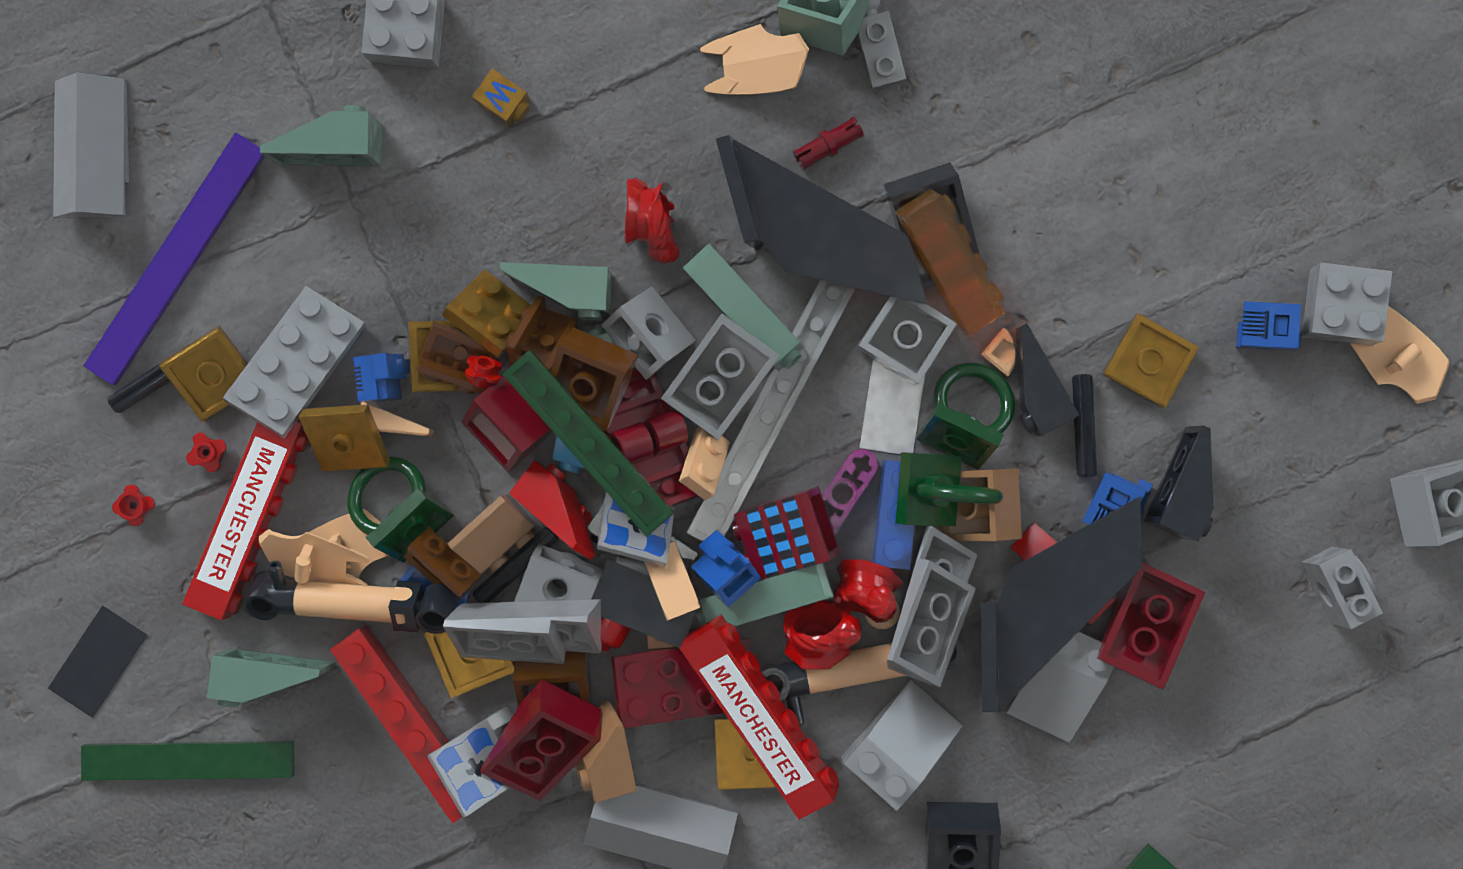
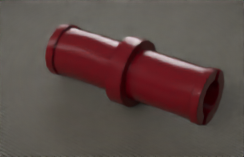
[792,117,864,171]

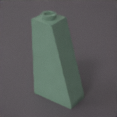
[683,244,804,371]
[696,563,833,626]

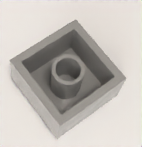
[361,0,445,69]
[1302,262,1392,346]
[856,296,957,385]

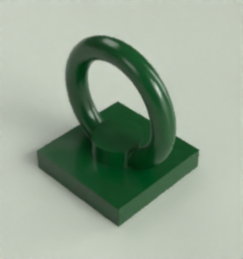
[916,363,1015,470]
[895,452,1003,526]
[347,456,454,563]

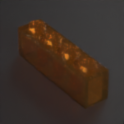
[895,189,1005,336]

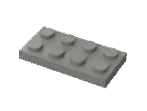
[223,286,366,439]

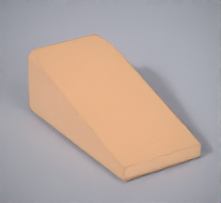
[361,402,435,437]
[644,541,701,621]

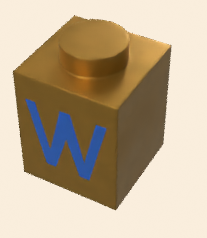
[472,68,530,127]

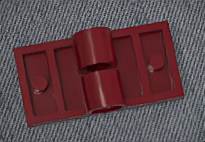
[604,370,699,507]
[611,638,751,728]

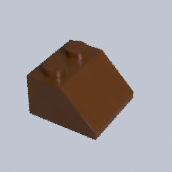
[551,327,638,431]
[513,651,592,707]

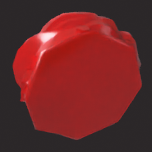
[624,177,679,264]
[833,559,903,623]
[783,600,862,669]

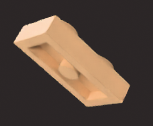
[679,426,730,500]

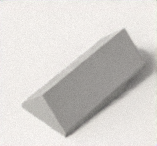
[53,72,129,218]
[887,526,978,687]
[443,599,601,664]
[583,783,738,869]

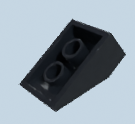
[883,162,984,290]
[1143,425,1214,542]
[926,802,1001,869]

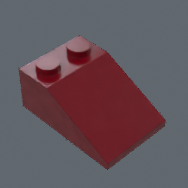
[1097,562,1205,690]
[480,679,602,801]

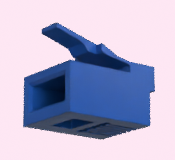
[1236,301,1301,351]
[353,353,410,403]
[1082,472,1153,525]
[691,530,761,607]

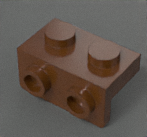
[505,295,578,372]
[417,321,497,394]
[404,527,481,601]

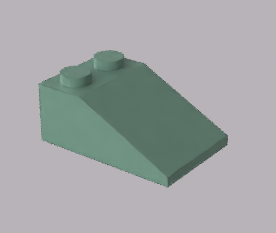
[777,0,869,55]
[260,105,382,166]
[500,262,612,322]
[206,648,335,707]

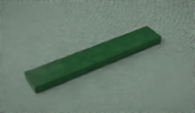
[502,350,674,537]
[81,741,295,781]

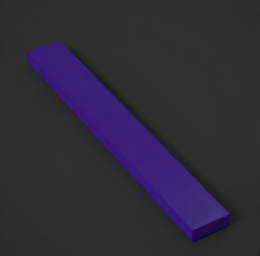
[83,132,265,385]

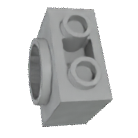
[602,286,696,380]
[514,544,604,602]
[1302,546,1383,629]

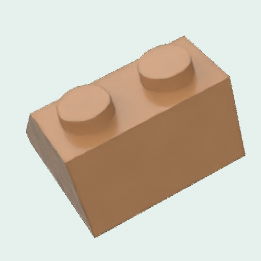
[939,468,1022,541]
[447,494,537,574]
[574,700,637,803]

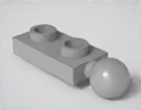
[857,0,907,89]

